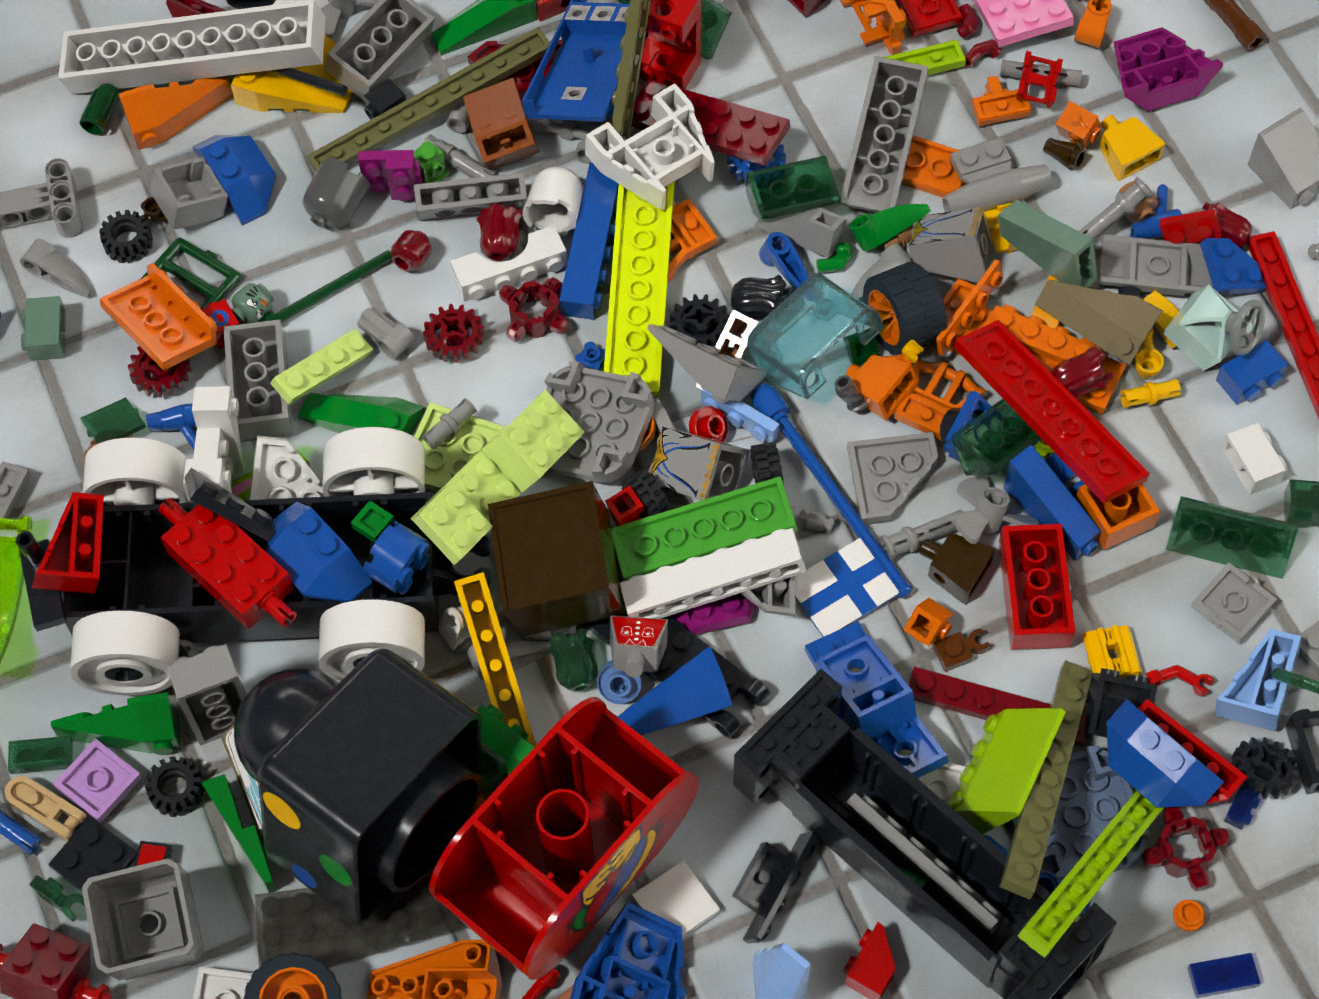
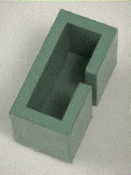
[21,296,66,361]

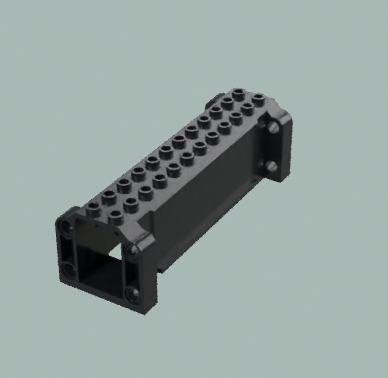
[733,669,1118,999]

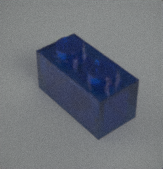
[1224,786,1261,830]

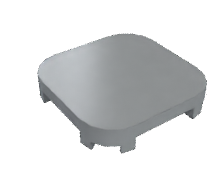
[544,362,655,483]

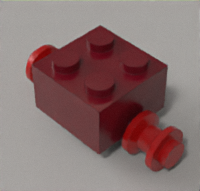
[0,923,112,999]

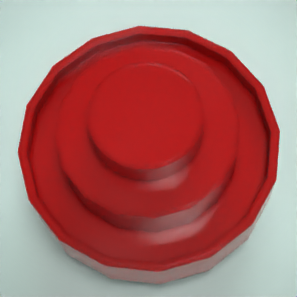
[689,406,728,442]

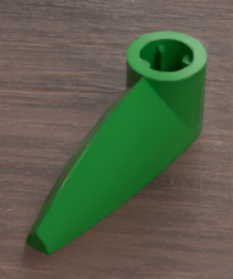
[849,204,931,251]

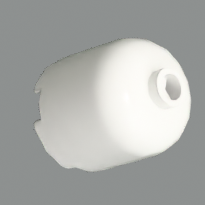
[523,166,584,237]

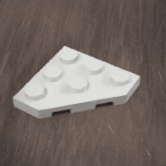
[249,435,325,500]

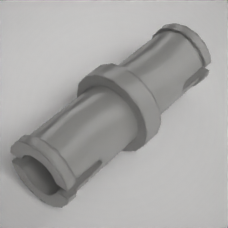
[422,398,477,449]

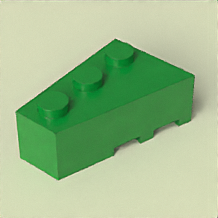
[476,704,534,775]

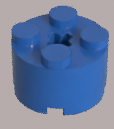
[363,521,430,595]

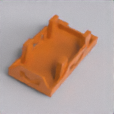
[840,0,907,55]

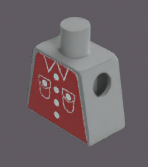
[610,616,668,678]

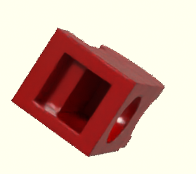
[605,486,645,526]

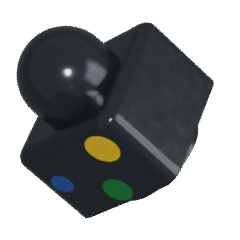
[234,648,482,925]

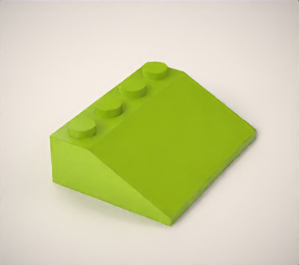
[947,708,1066,834]

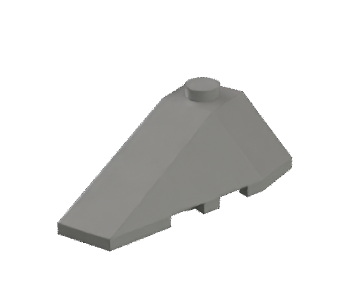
[647,324,767,404]

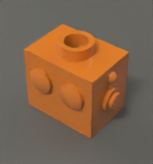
[1056,101,1101,150]

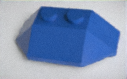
[192,135,276,226]
[266,502,373,603]
[1106,699,1224,808]

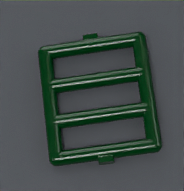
[140,238,241,309]

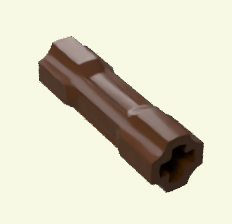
[1203,0,1267,52]

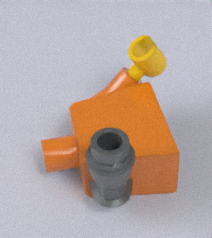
[835,340,924,421]

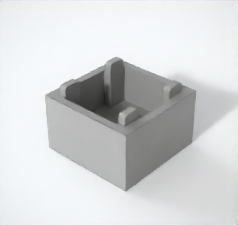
[150,157,228,230]

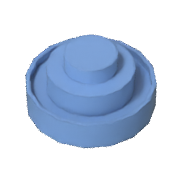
[597,660,642,704]

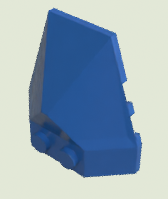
[570,902,686,999]

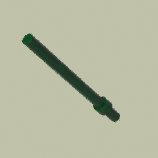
[260,250,392,323]

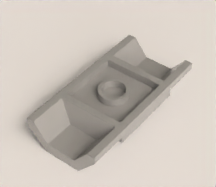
[1098,235,1212,296]

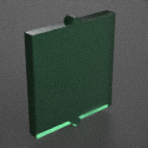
[80,397,146,444]

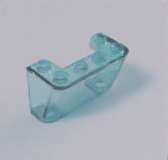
[747,273,884,400]

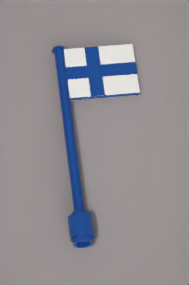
[750,383,913,637]

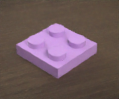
[53,738,142,823]

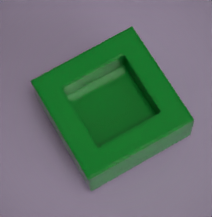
[351,501,395,543]

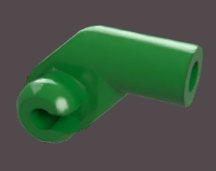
[816,242,852,273]

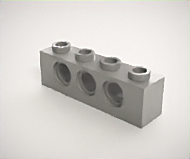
[414,172,527,220]

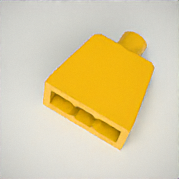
[1099,115,1165,181]

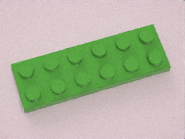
[611,476,798,581]

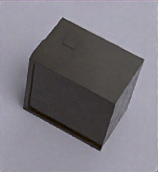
[488,481,625,637]

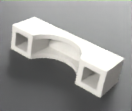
[450,225,567,302]

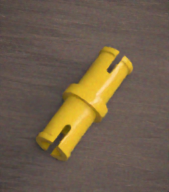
[1120,379,1181,408]

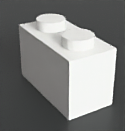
[1222,423,1286,495]

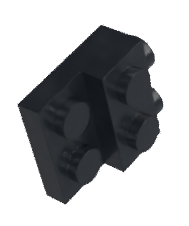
[1085,668,1158,738]

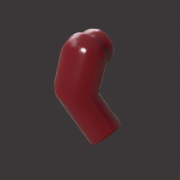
[957,3,980,39]
[965,39,1002,68]

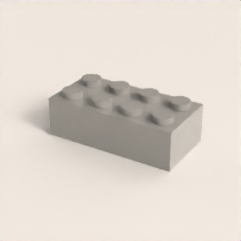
[324,0,435,101]
[224,319,293,441]
[166,644,247,746]

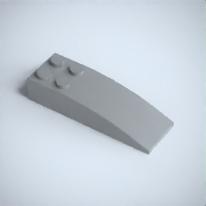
[839,56,928,212]

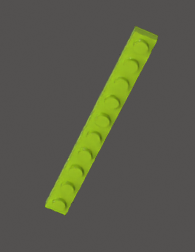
[1018,790,1163,958]

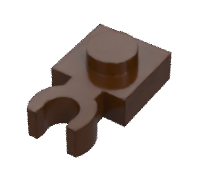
[932,629,990,672]

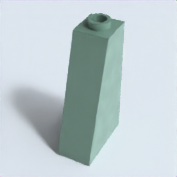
[998,200,1097,288]

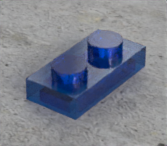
[1187,953,1261,998]

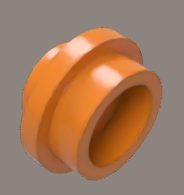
[1173,900,1205,932]

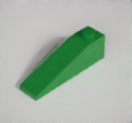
[431,0,538,56]
[297,393,425,435]
[51,692,181,755]

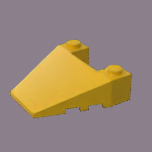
[231,4,354,113]

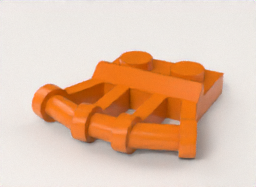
[668,198,718,282]
[894,358,988,440]

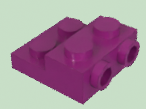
[358,150,423,201]

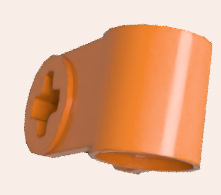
[1074,0,1112,48]

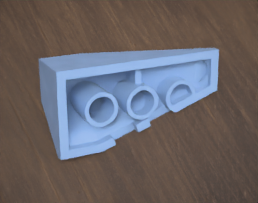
[752,943,811,999]

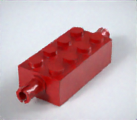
[159,498,297,630]

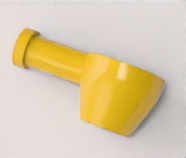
[1134,328,1164,380]

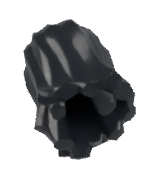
[731,274,789,326]

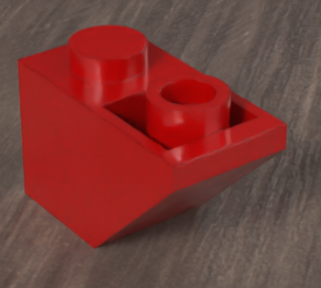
[843,922,896,999]

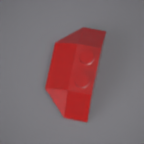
[1138,699,1248,807]

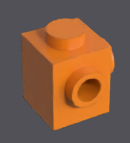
[903,598,954,646]

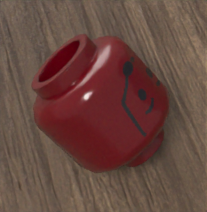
[391,230,432,271]

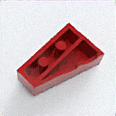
[32,492,104,594]

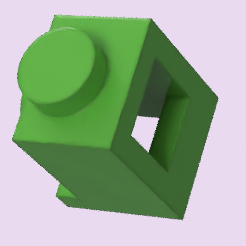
[414,140,450,184]

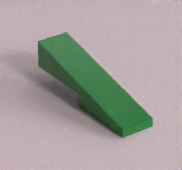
[201,774,277,893]

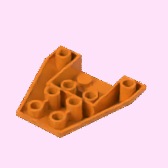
[366,940,502,999]

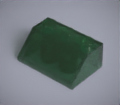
[746,155,841,220]

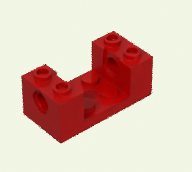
[639,0,701,89]

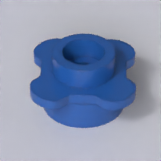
[575,342,605,370]

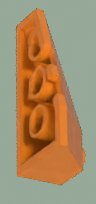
[118,76,232,150]

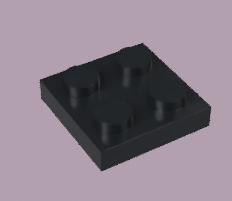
[48,816,137,892]

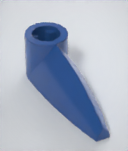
[759,232,816,302]

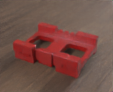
[1016,51,1063,108]

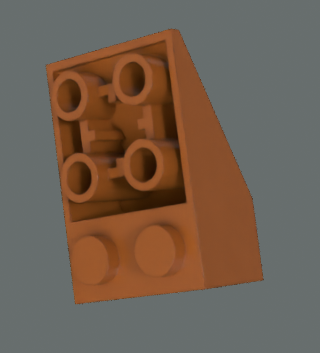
[463,78,540,170]

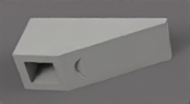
[755,208,846,258]

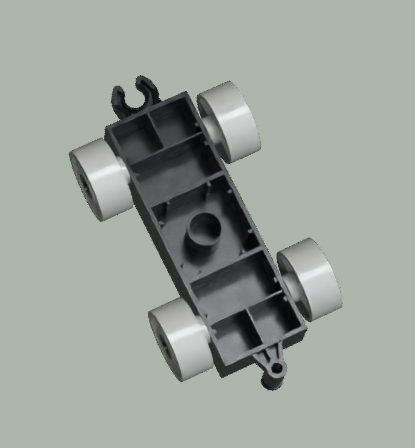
[61,427,492,696]

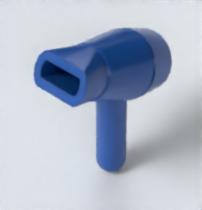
[1130,184,1183,239]
[146,403,196,450]

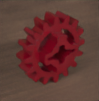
[423,304,485,363]
[128,346,192,398]

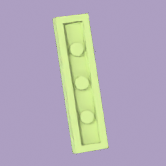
[270,328,373,405]

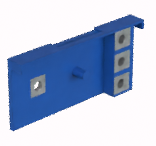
[522,0,630,122]

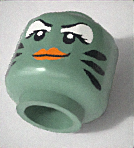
[231,283,274,323]

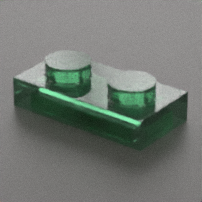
[8,736,73,774]

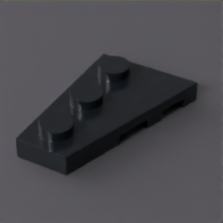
[185,468,276,542]

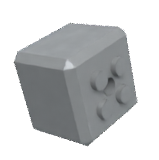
[82,858,204,981]

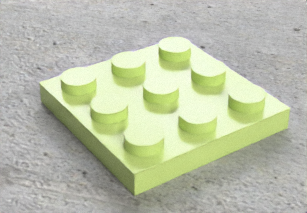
[414,403,505,492]

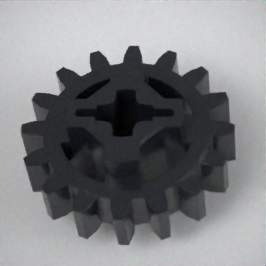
[669,294,730,347]
[1231,737,1300,799]

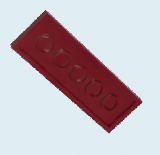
[631,79,791,166]

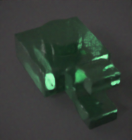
[29,875,85,922]

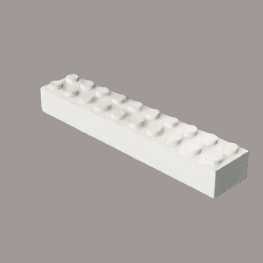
[58,0,326,94]

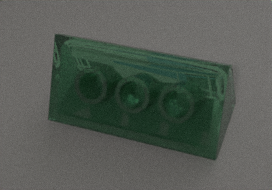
[951,399,1042,476]
[1166,496,1299,579]

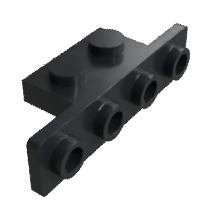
[732,831,818,944]

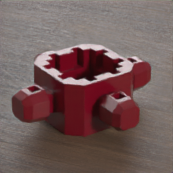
[499,277,569,342]
[1142,807,1230,891]

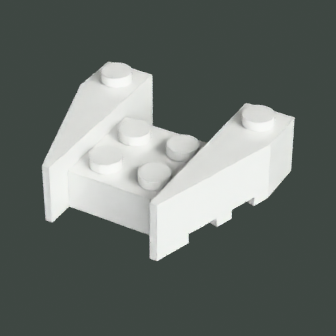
[585,84,715,211]
[183,386,244,503]

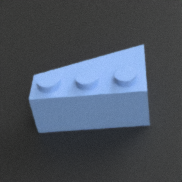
[1215,629,1301,732]

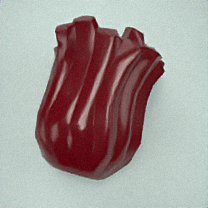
[1202,202,1252,249]
[476,203,523,261]
[1052,346,1114,398]

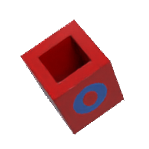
[201,299,240,350]

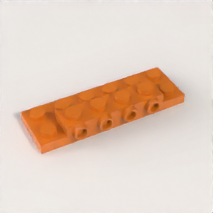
[949,305,1126,414]

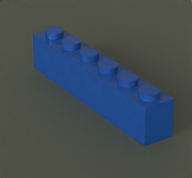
[559,163,619,320]

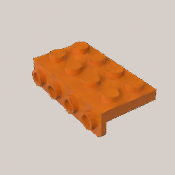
[100,263,218,370]

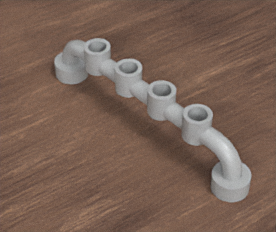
[446,106,592,164]

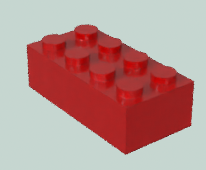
[998,524,1076,650]

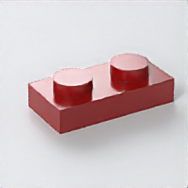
[1159,209,1223,244]

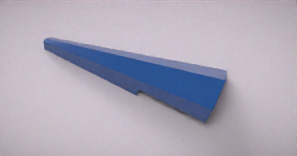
[617,647,733,736]

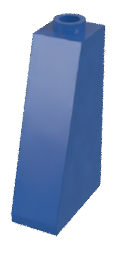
[1003,445,1101,561]

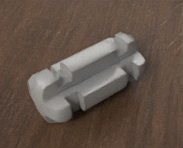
[798,509,834,533]

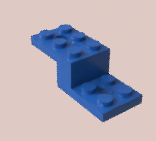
[815,634,949,779]

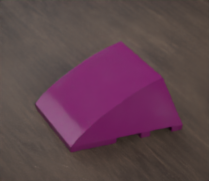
[1114,27,1223,111]

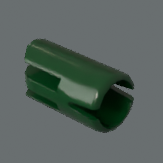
[79,83,119,135]

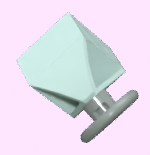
[1163,284,1265,371]

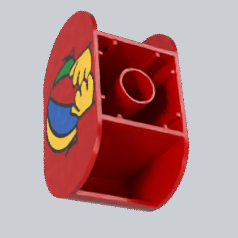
[429,697,699,980]

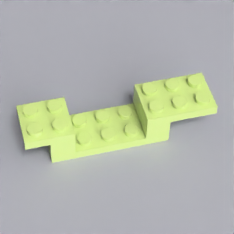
[411,389,584,565]

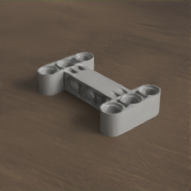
[0,158,82,238]

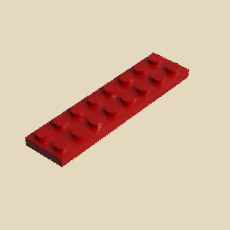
[953,320,1150,503]

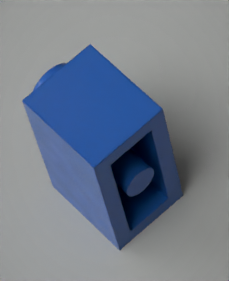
[1216,340,1288,405]

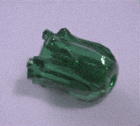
[548,629,598,692]

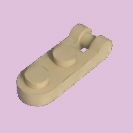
[5,776,88,842]

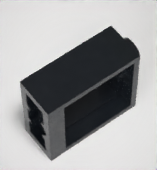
[1285,709,1319,795]

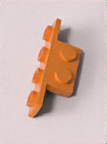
[936,259,1004,357]

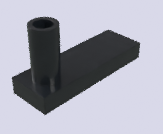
[15,531,67,632]

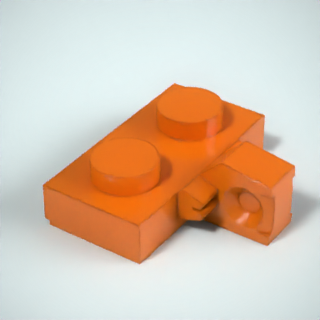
[971,75,1031,126]

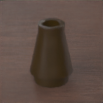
[1043,137,1086,170]

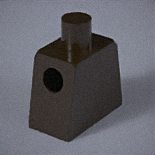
[919,533,996,605]

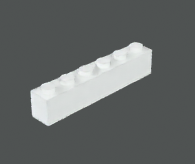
[620,528,807,619]

